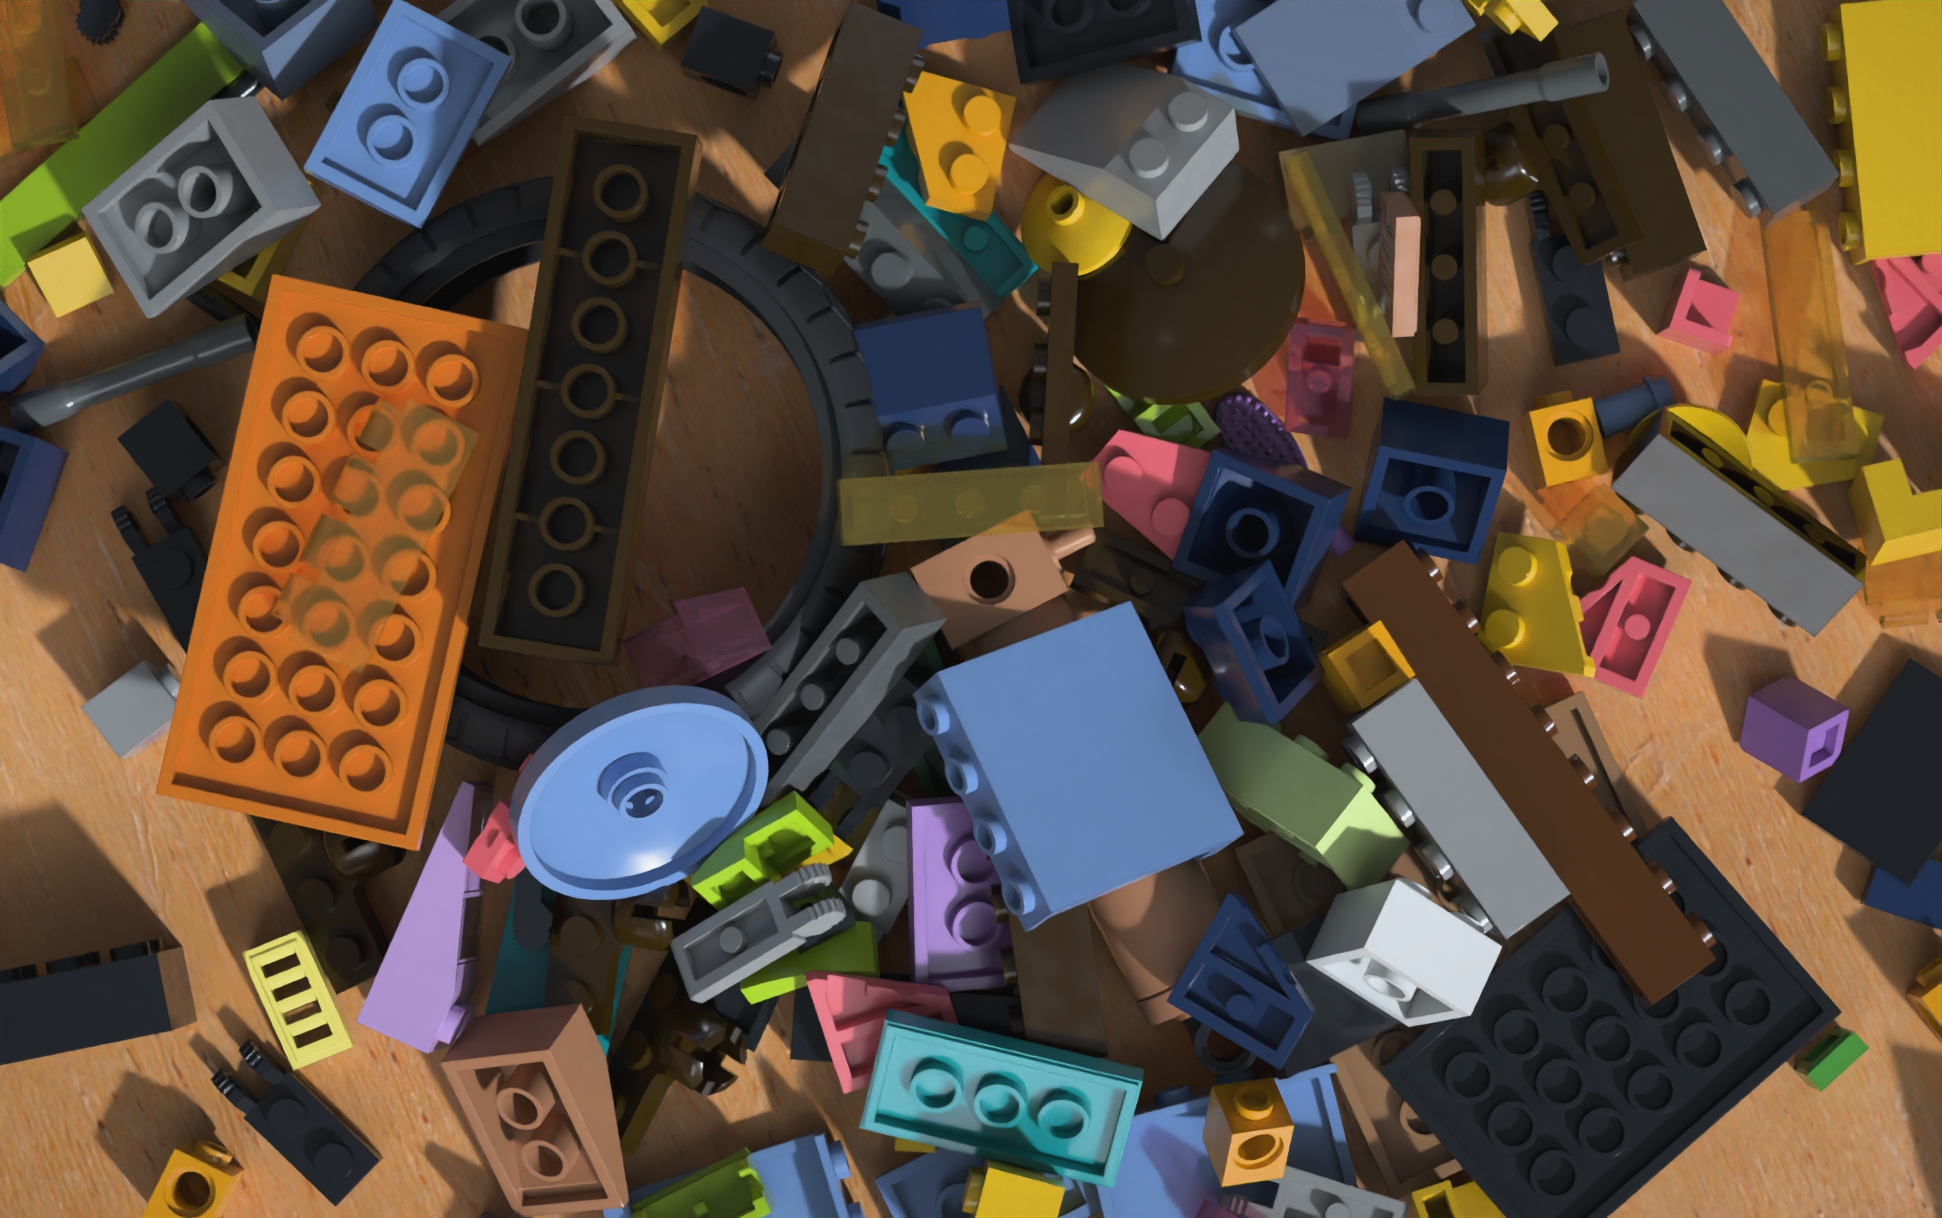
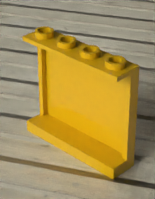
[1819,0,1942,266]

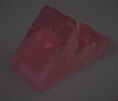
[1284,317,1361,439]
[622,587,773,689]

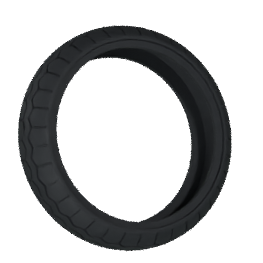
[351,176,896,771]

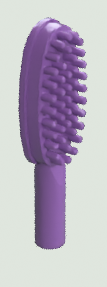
[1212,392,1357,558]

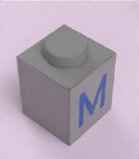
[81,660,181,758]

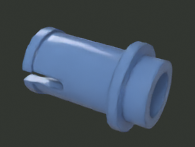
[1592,375,1676,440]

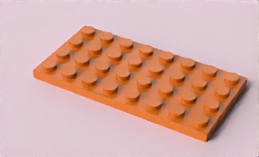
[155,273,529,851]

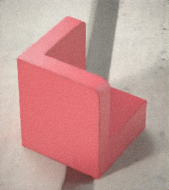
[1656,267,1741,356]

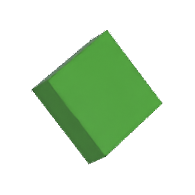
[1793,1027,1869,1092]

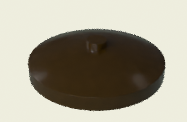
[1074,161,1306,405]

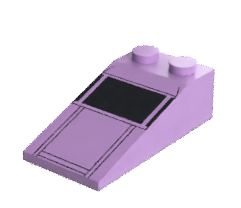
[356,781,495,1054]

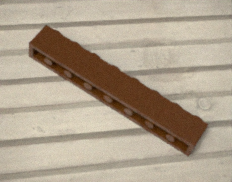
[1340,539,1716,1010]

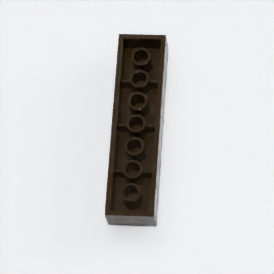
[478,114,703,667]

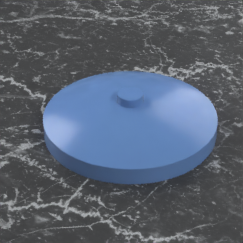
[509,685,768,900]

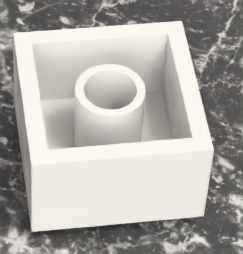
[1305,878,1502,1027]

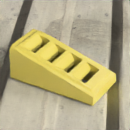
[242,928,355,1071]

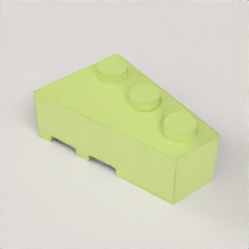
[1197,701,1410,892]

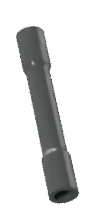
[1356,52,1610,136]
[9,313,258,434]

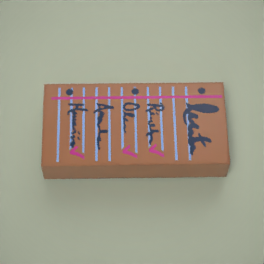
[1377,191,1421,338]

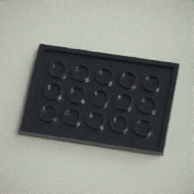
[1377,816,1842,1218]

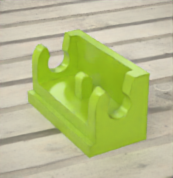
[631,1146,776,1218]

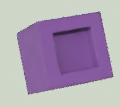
[1740,676,1850,783]

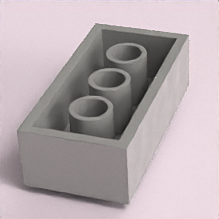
[1339,678,1571,940]

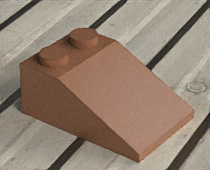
[440,1003,629,1218]

